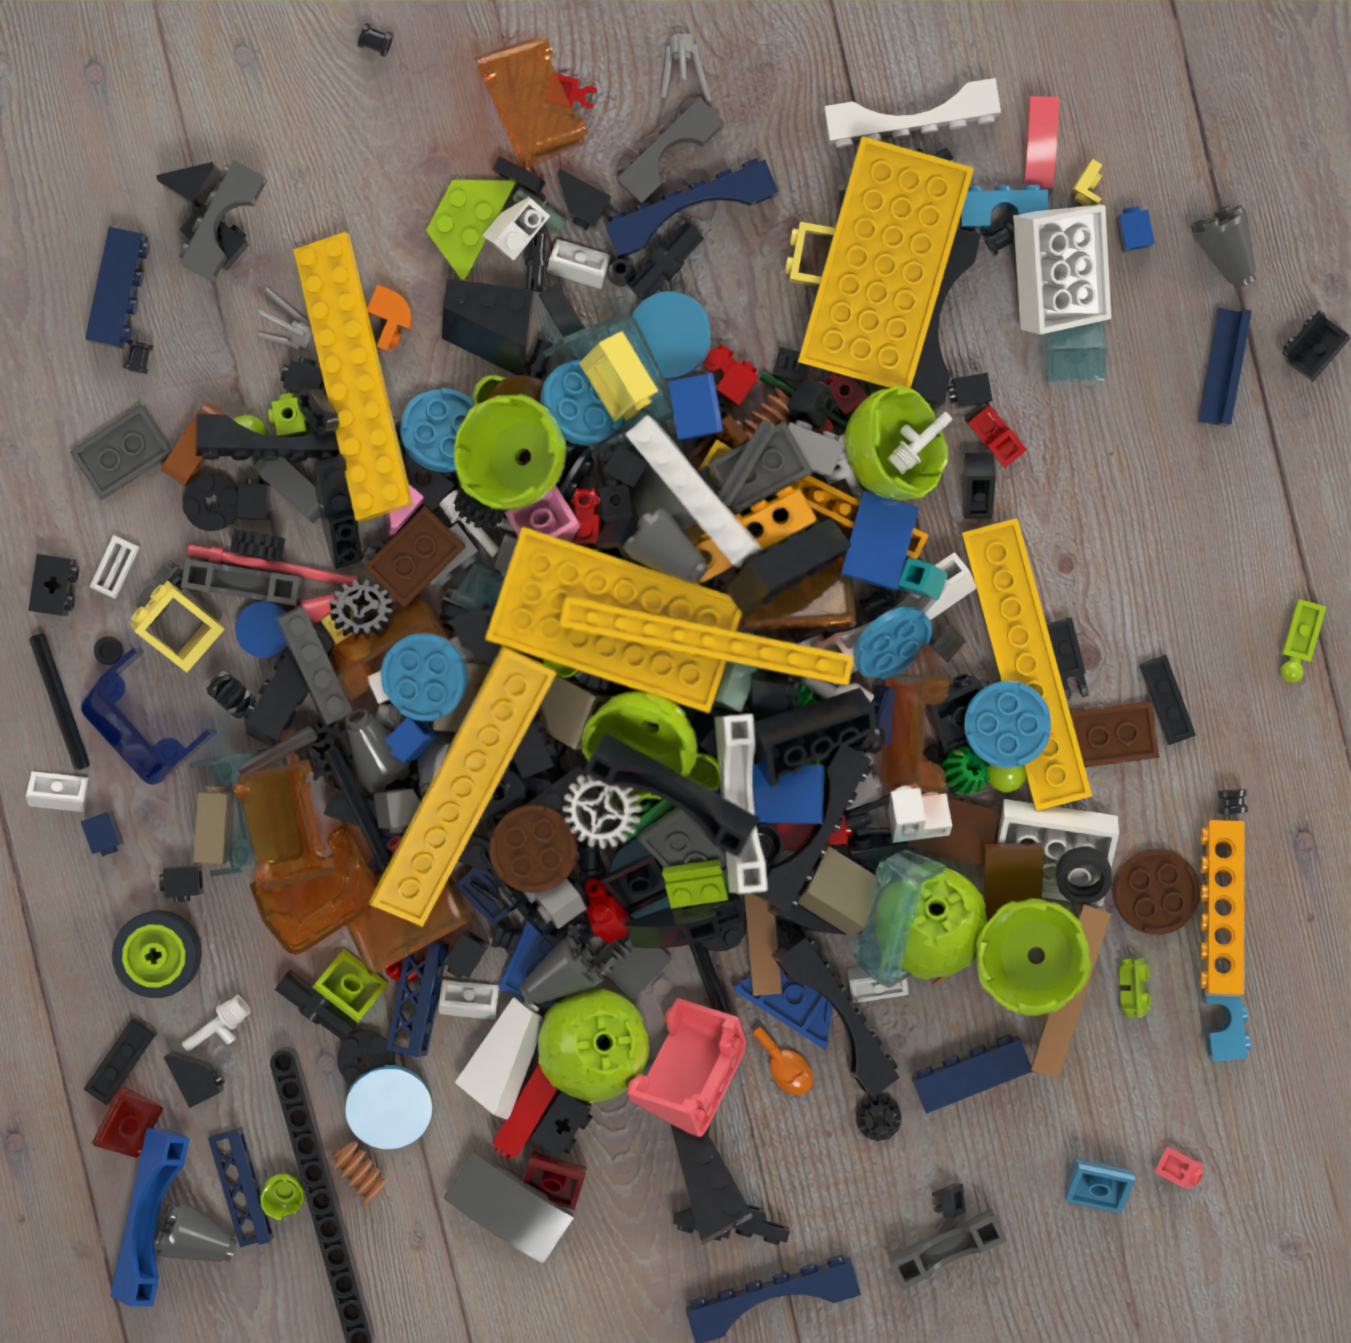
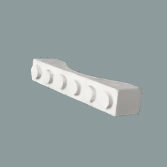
[823,78,1001,148]
[626,415,764,569]
[815,552,977,685]
[715,715,767,893]

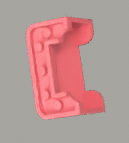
[627,998,746,1137]

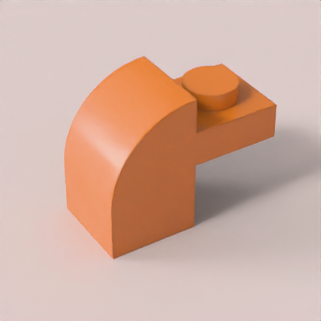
[367,284,413,354]

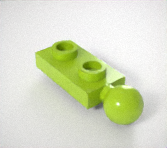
[1280,599,1326,683]

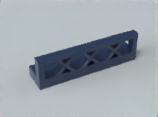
[1197,308,1252,427]
[386,937,449,1057]
[208,1127,274,1248]

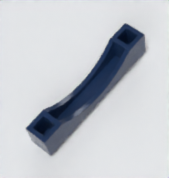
[605,158,778,258]
[686,1255,861,1343]

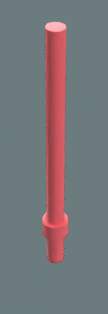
[187,544,359,587]

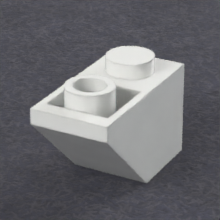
[482,197,550,260]

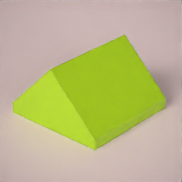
[313,949,389,1023]

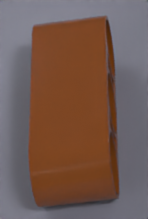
[161,402,231,487]

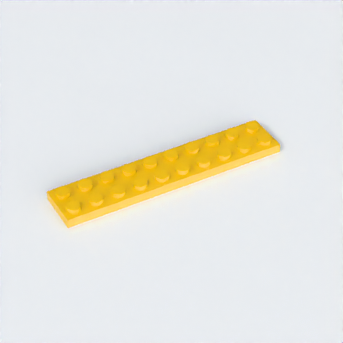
[293,232,413,522]
[961,518,1092,811]
[370,646,556,927]

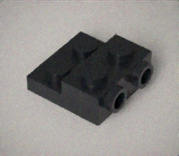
[921,674,983,754]

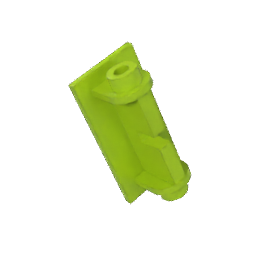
[1119,957,1151,1018]

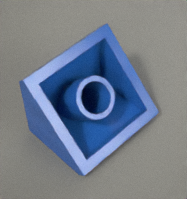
[668,373,723,440]

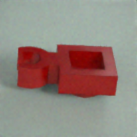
[544,72,598,110]

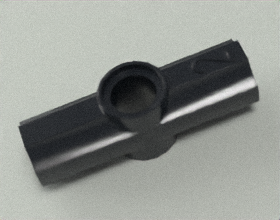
[628,222,704,301]
[275,969,357,1041]

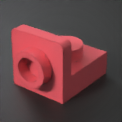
[1155,1147,1204,1189]

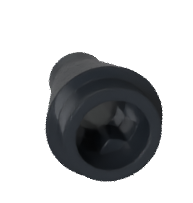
[607,258,635,287]

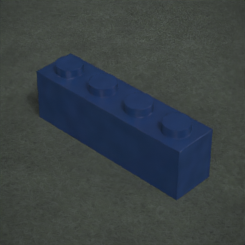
[85,226,150,349]
[911,1034,1032,1114]

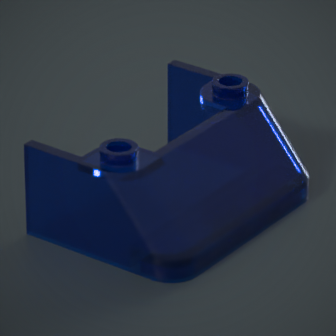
[81,648,217,785]

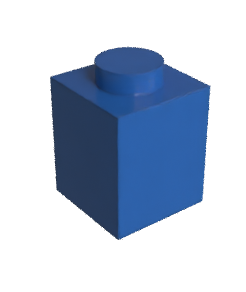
[1116,206,1155,252]
[385,717,438,762]

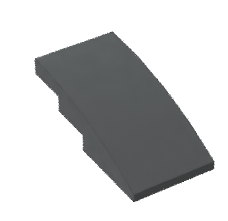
[627,422,698,532]
[444,1151,574,1263]

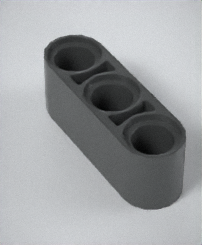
[252,458,320,524]

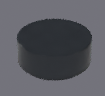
[94,636,124,665]

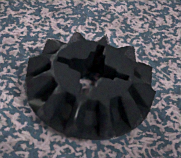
[856,1095,902,1141]

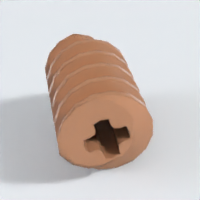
[743,387,792,441]
[326,1141,387,1207]

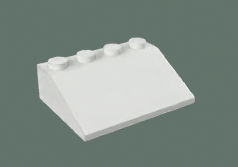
[1014,205,1111,334]
[996,799,1119,906]

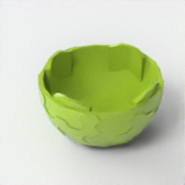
[844,385,948,500]
[453,394,566,510]
[582,691,697,799]
[875,866,987,980]
[976,899,1092,1016]
[538,988,650,1103]

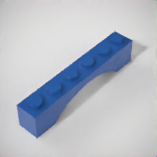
[110,1128,190,1307]

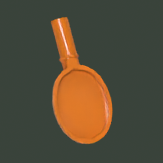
[752,1026,813,1095]

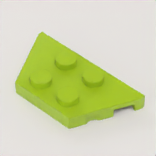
[426,180,516,281]

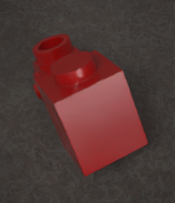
[703,344,759,407]
[571,488,603,549]
[585,879,630,943]

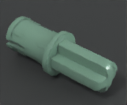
[512,187,567,234]

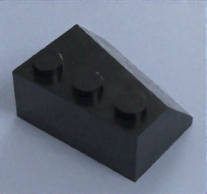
[442,278,535,376]

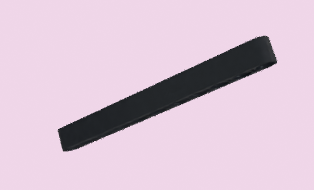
[270,1047,375,1343]

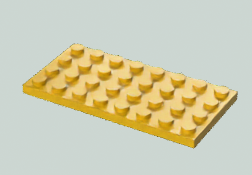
[798,136,974,388]
[485,527,742,713]

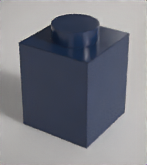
[81,811,124,857]

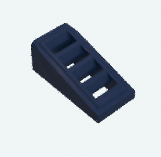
[871,685,895,745]

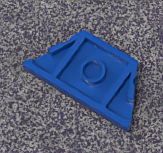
[733,969,832,1050]

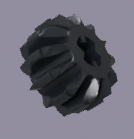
[206,671,256,719]

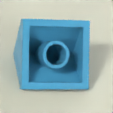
[1065,1158,1135,1213]

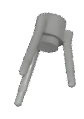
[661,34,711,103]
[257,288,313,350]

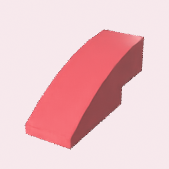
[1024,96,1059,189]

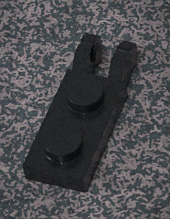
[1046,618,1089,701]

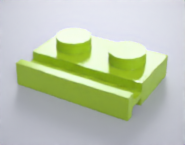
[662,859,728,908]

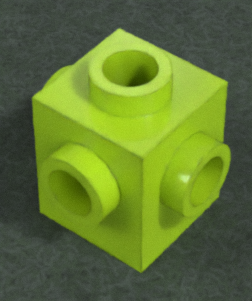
[268,393,309,438]

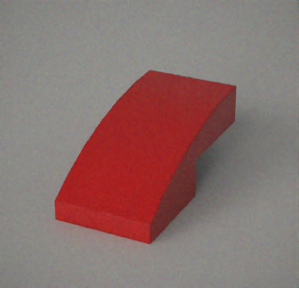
[965,404,1027,468]

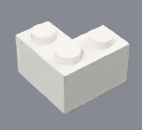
[887,786,952,843]

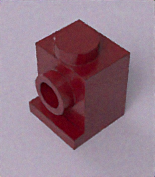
[825,372,868,417]

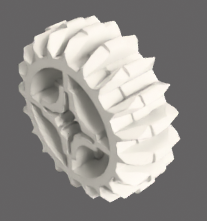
[563,774,642,848]

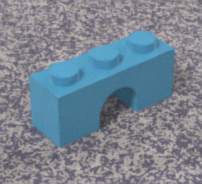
[959,185,1048,230]
[1199,970,1251,1062]

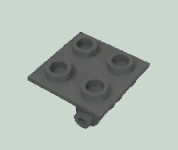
[593,919,672,1000]

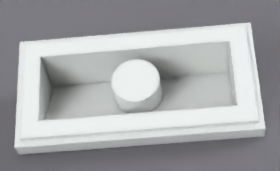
[547,239,612,289]
[26,771,89,812]
[847,961,909,1004]
[439,979,499,1020]

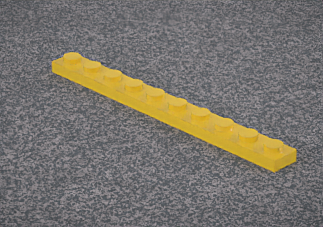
[559,597,854,686]

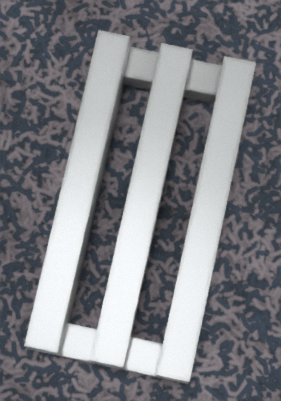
[89,535,141,599]

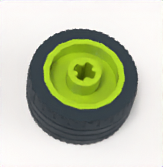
[112,910,202,998]

